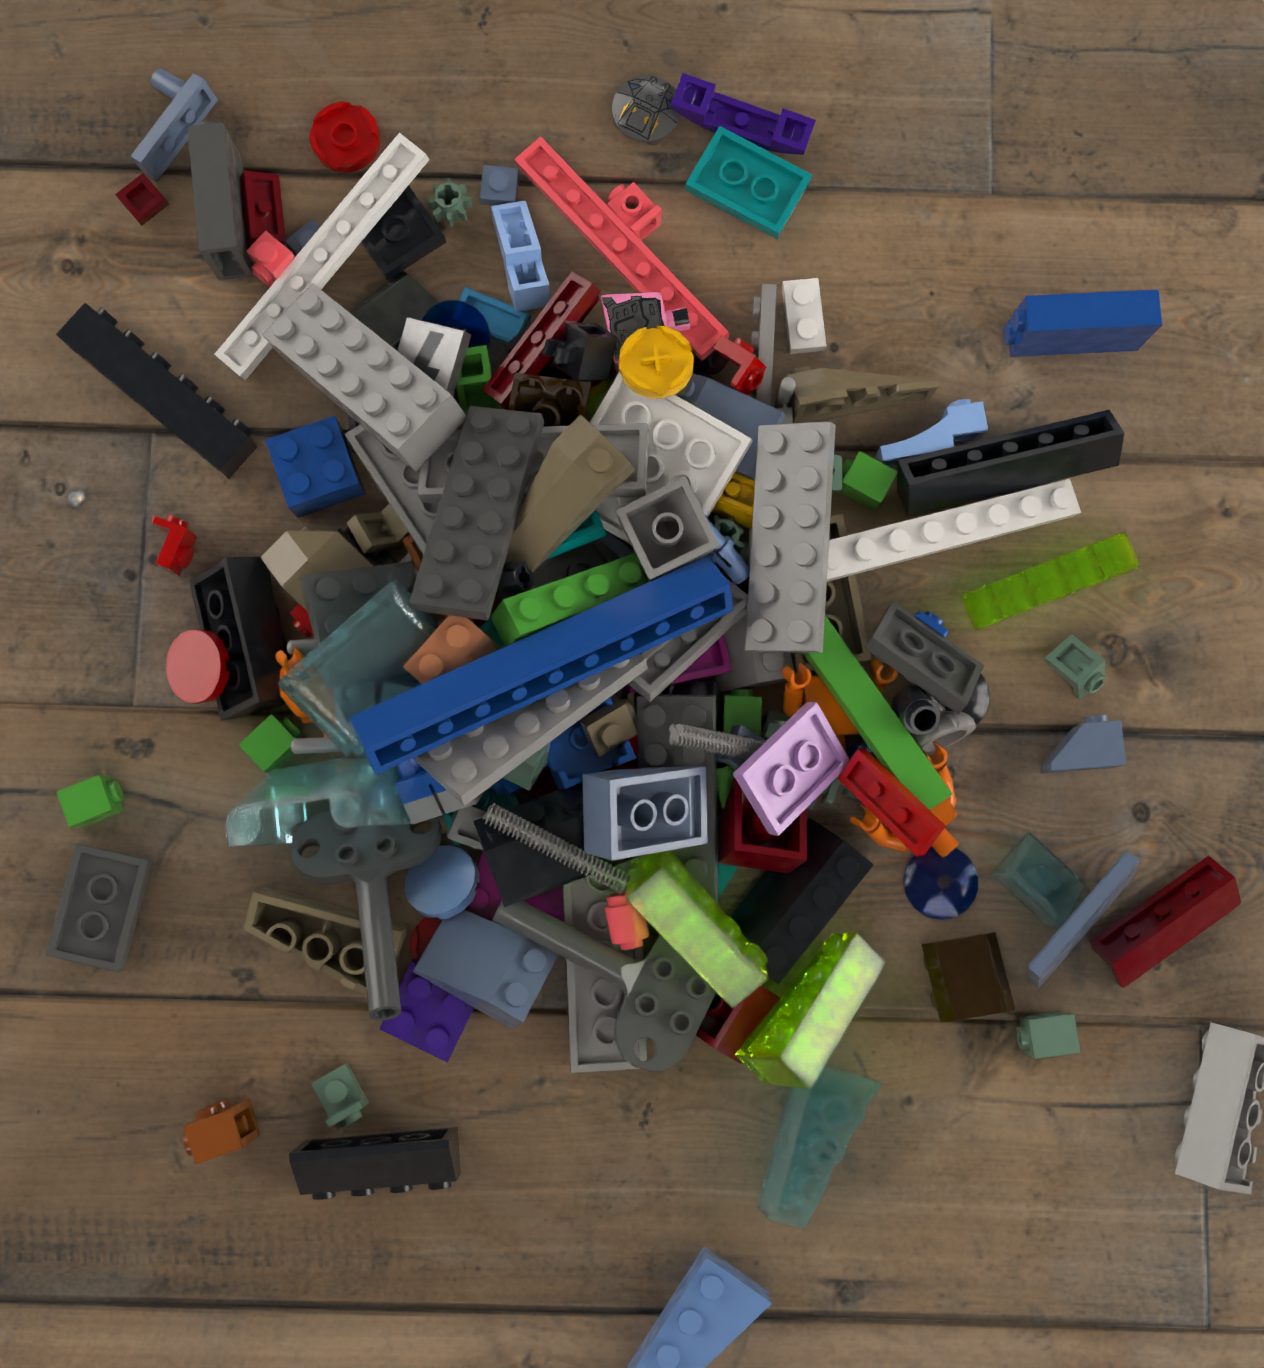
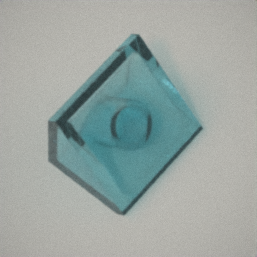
[990,831,1085,927]

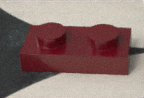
[240,170,286,245]

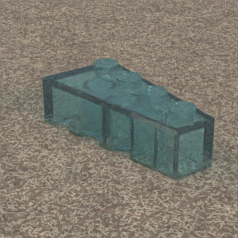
[757,1056,882,1229]

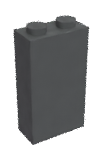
[187,121,254,280]

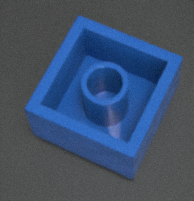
[265,416,366,518]

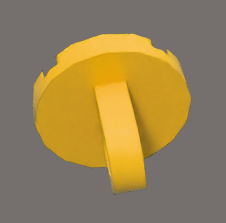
[619,325,694,399]

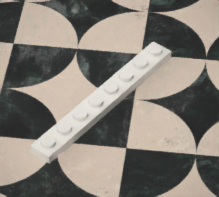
[214,132,429,380]
[827,479,1081,582]

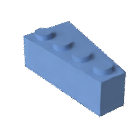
[626,1246,772,1368]

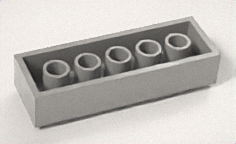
[262,283,466,472]

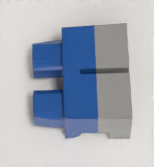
[395,757,484,825]

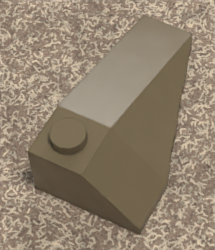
[786,366,938,424]
[506,415,635,573]

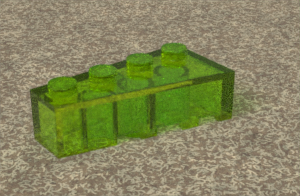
[626,850,768,1008]
[735,933,885,1088]

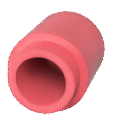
[604,890,649,950]

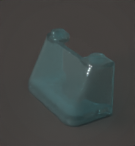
[278,579,438,757]
[226,754,411,847]

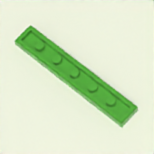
[803,616,952,810]

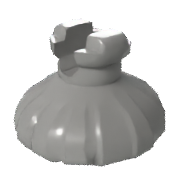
[910,693,976,754]

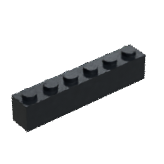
[56,303,257,479]
[897,409,1124,516]

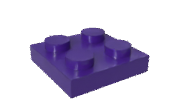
[379,958,474,1063]

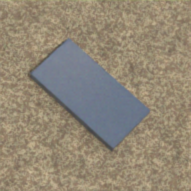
[1028,851,1140,989]

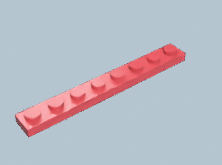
[514,136,729,361]

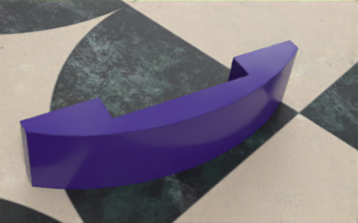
[671,73,816,155]

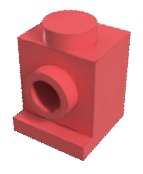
[607,182,662,241]
[246,231,295,288]

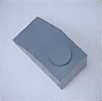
[1041,715,1126,773]

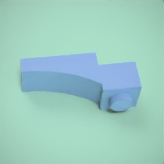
[491,200,550,312]
[874,399,988,468]

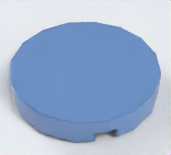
[404,845,480,919]

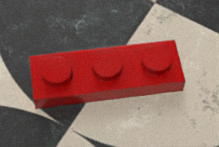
[837,749,946,857]

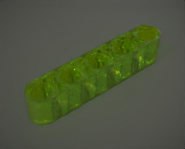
[961,532,1141,631]

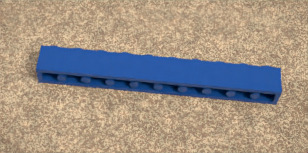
[349,556,733,775]

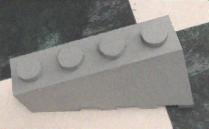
[1175,1022,1264,1194]

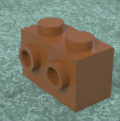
[183,1099,260,1165]

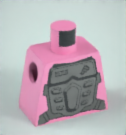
[601,292,690,374]

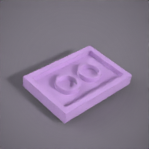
[733,702,850,836]

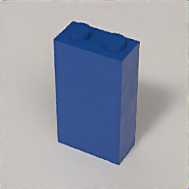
[1003,289,1162,357]

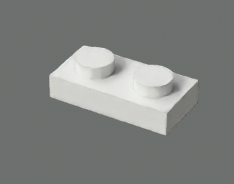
[782,278,827,354]

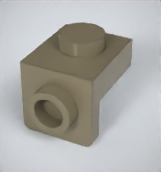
[347,504,410,554]
[580,694,638,757]

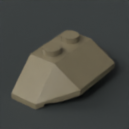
[261,531,374,611]

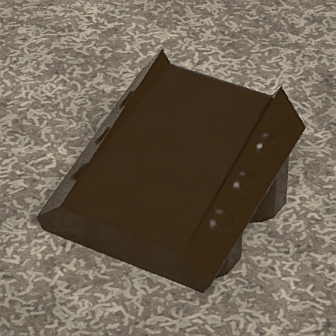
[508,373,592,427]
[922,932,1015,1022]

